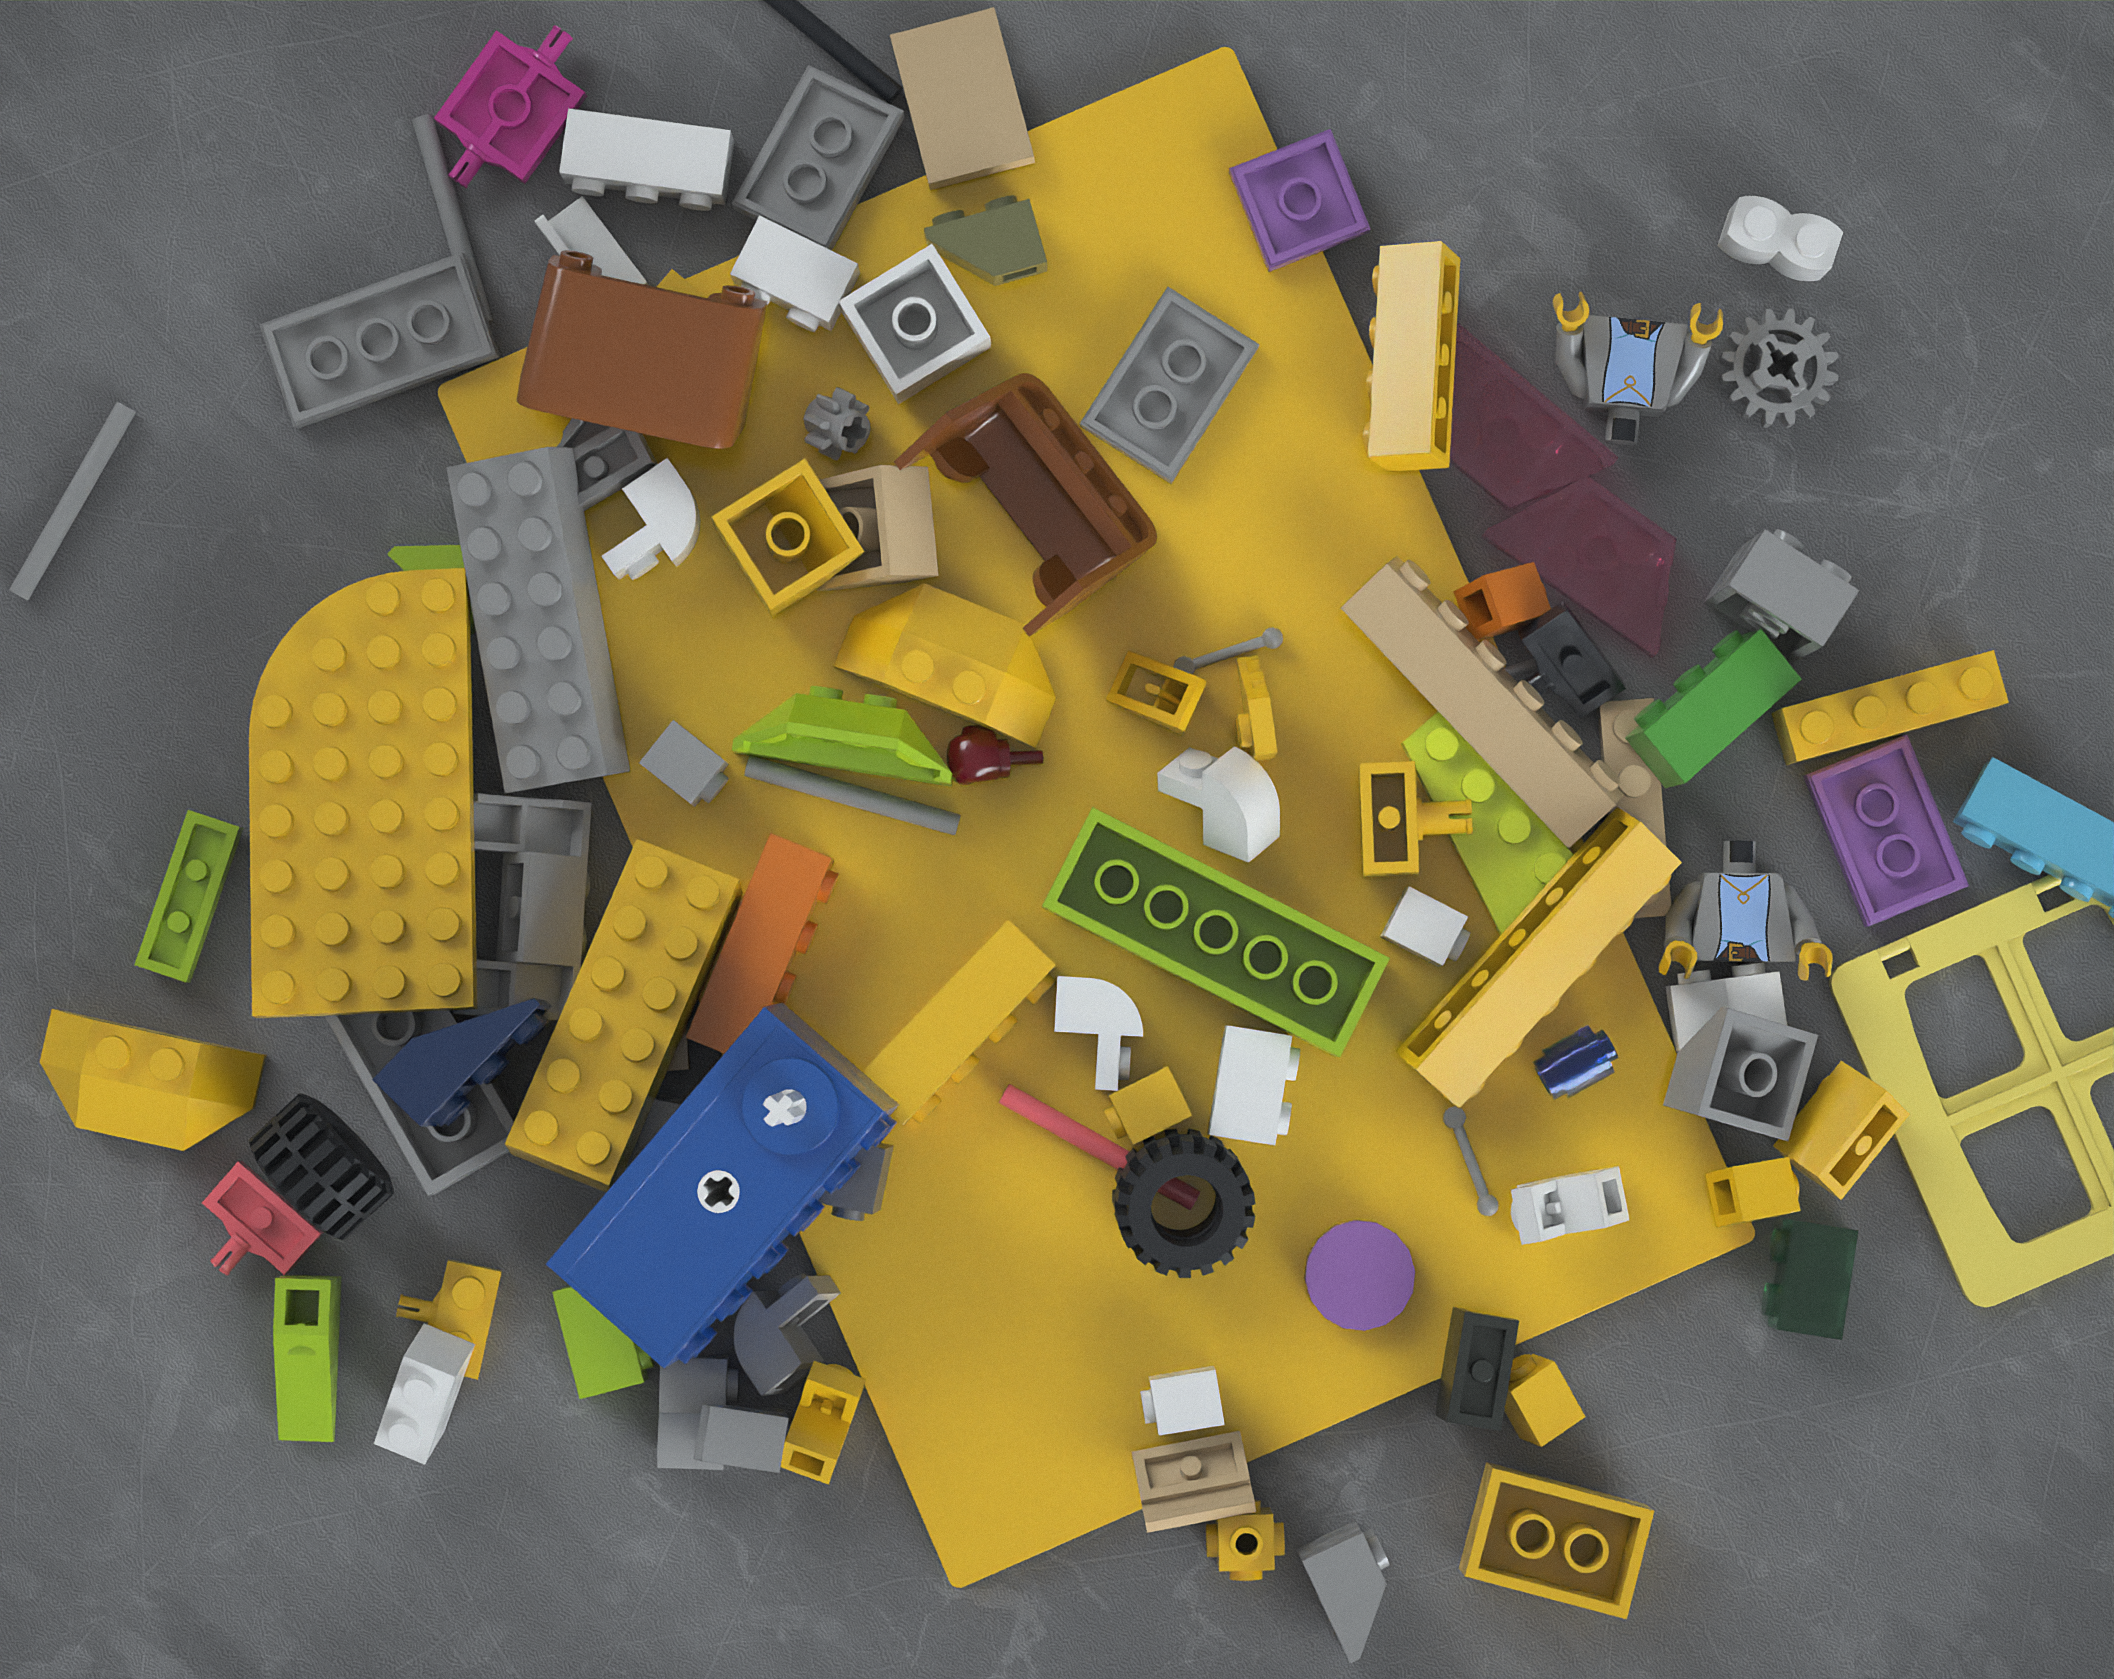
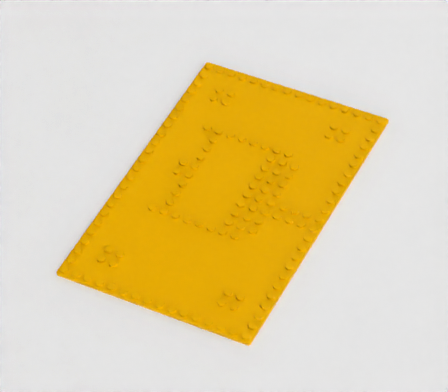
[438,47,1755,1588]

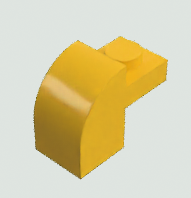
[781,1361,866,1485]

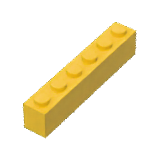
[1396,807,1682,1109]

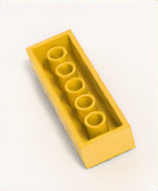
[505,839,742,1192]

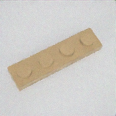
[1597,698,1671,919]

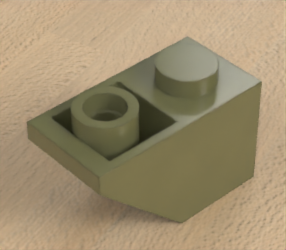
[924,195,1047,286]

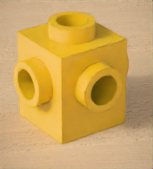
[1206,1499,1285,1581]

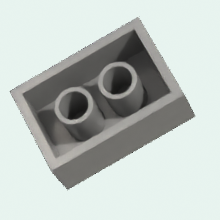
[1704,529,1860,662]

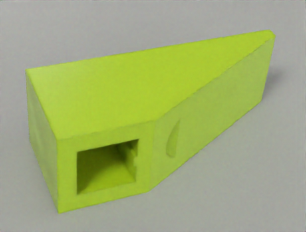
[273,1274,342,1442]

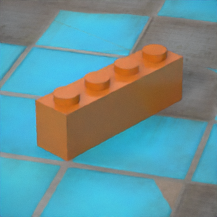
[686,833,839,1054]

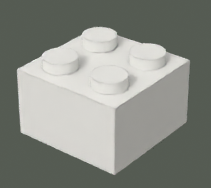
[838,244,991,404]

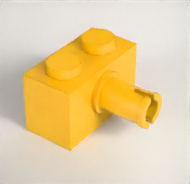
[1359,761,1473,877]

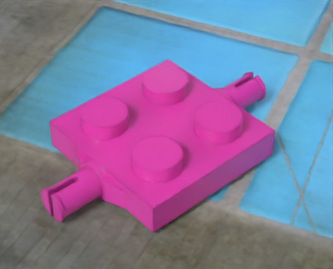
[434,25,587,189]

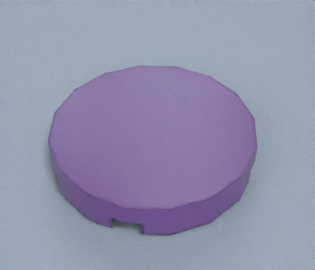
[1304,1220,1415,1331]

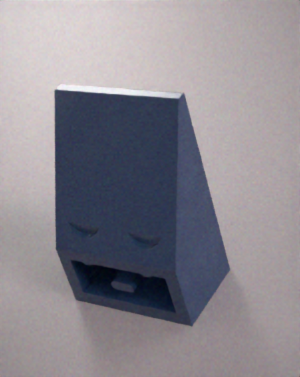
[372,998,552,1127]

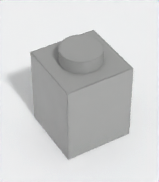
[639,720,729,807]

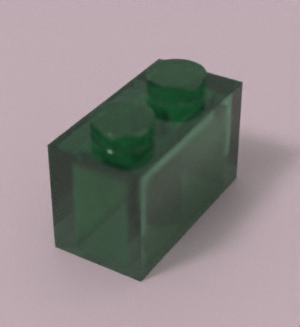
[1762,1218,1859,1340]

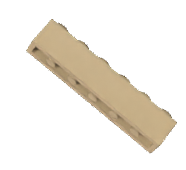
[1341,556,1624,849]

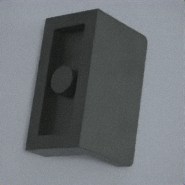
[1435,1307,1519,1431]

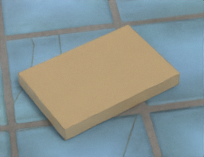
[890,7,1035,190]

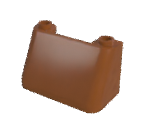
[517,250,768,449]

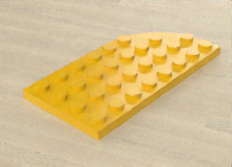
[249,568,478,1018]

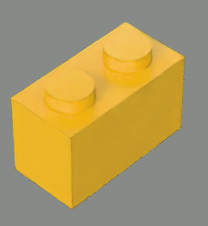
[1773,1061,1910,1200]

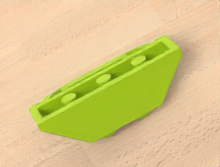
[732,686,953,787]

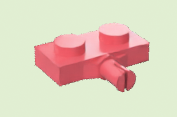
[202,1161,324,1276]

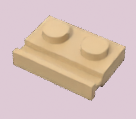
[1132,1431,1256,1533]

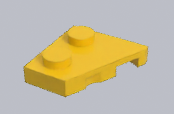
[1235,655,1278,762]

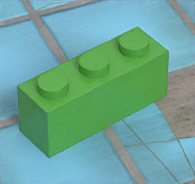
[1625,629,1802,788]

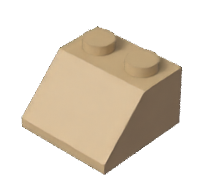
[817,465,939,591]

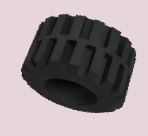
[249,1093,394,1240]
[1112,1129,1256,1278]

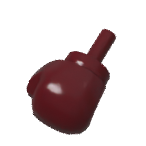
[947,725,1044,785]

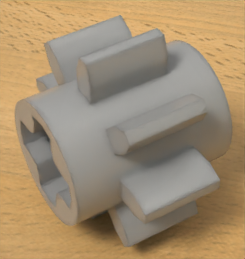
[803,387,870,460]

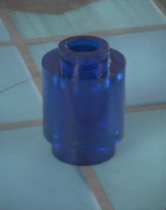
[1532,1025,1619,1100]

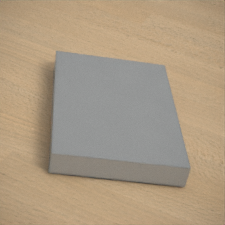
[731,65,905,251]
[1080,287,1259,484]

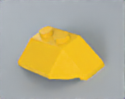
[833,583,1056,749]
[40,1009,267,1151]

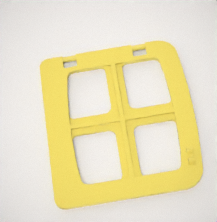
[1829,874,2114,1307]

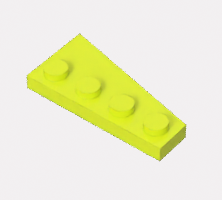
[1401,712,1574,935]

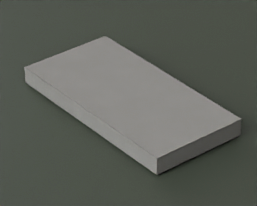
[259,252,500,429]

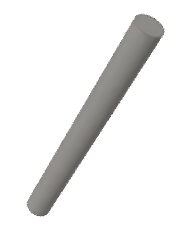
[412,114,493,324]
[9,402,136,600]
[744,755,961,836]

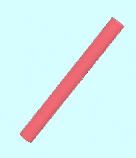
[999,1084,1201,1210]

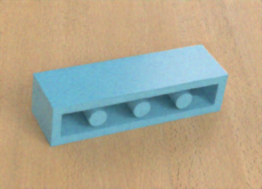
[1953,757,2114,918]

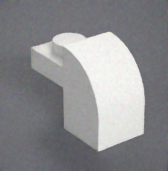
[602,458,700,580]
[1157,746,1280,863]
[1054,976,1143,1091]
[1511,1166,1629,1245]

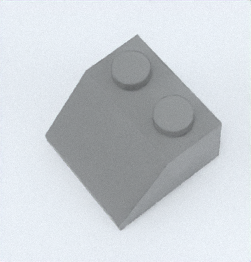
[1663,1007,1818,1141]
[1296,1521,1390,1663]

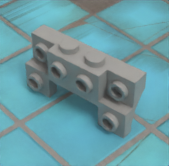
[453,793,592,1022]

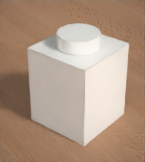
[1380,886,1471,967]
[1140,1366,1225,1436]

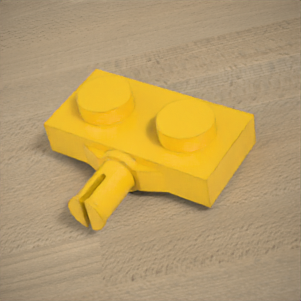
[396,1259,502,1380]

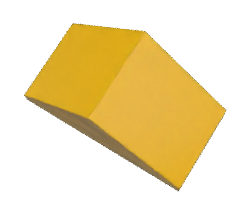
[1106,650,1207,736]

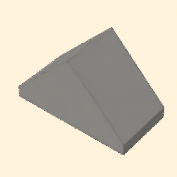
[693,1404,788,1473]

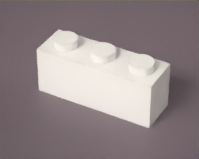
[559,108,734,211]

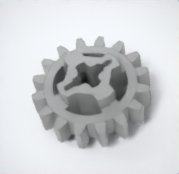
[1718,309,1839,428]

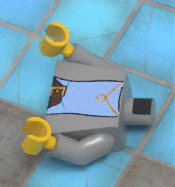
[1552,292,1723,445]
[1658,840,1833,981]

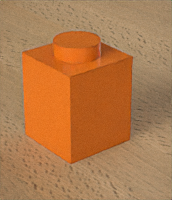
[1453,562,1551,641]

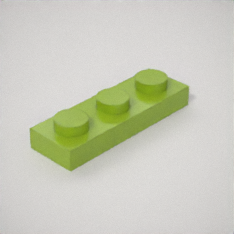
[134,810,244,983]

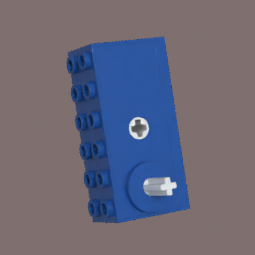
[546,1003,899,1369]

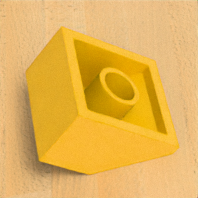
[711,459,864,617]

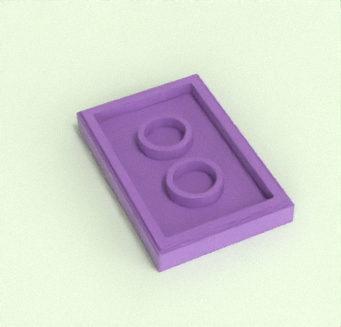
[1803,735,1969,927]

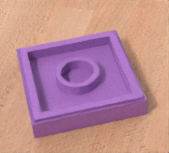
[1229,129,1371,272]

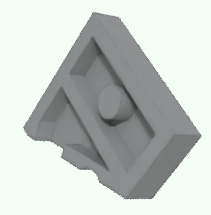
[556,418,658,511]

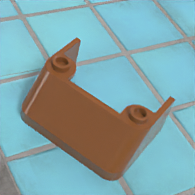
[894,373,1157,637]

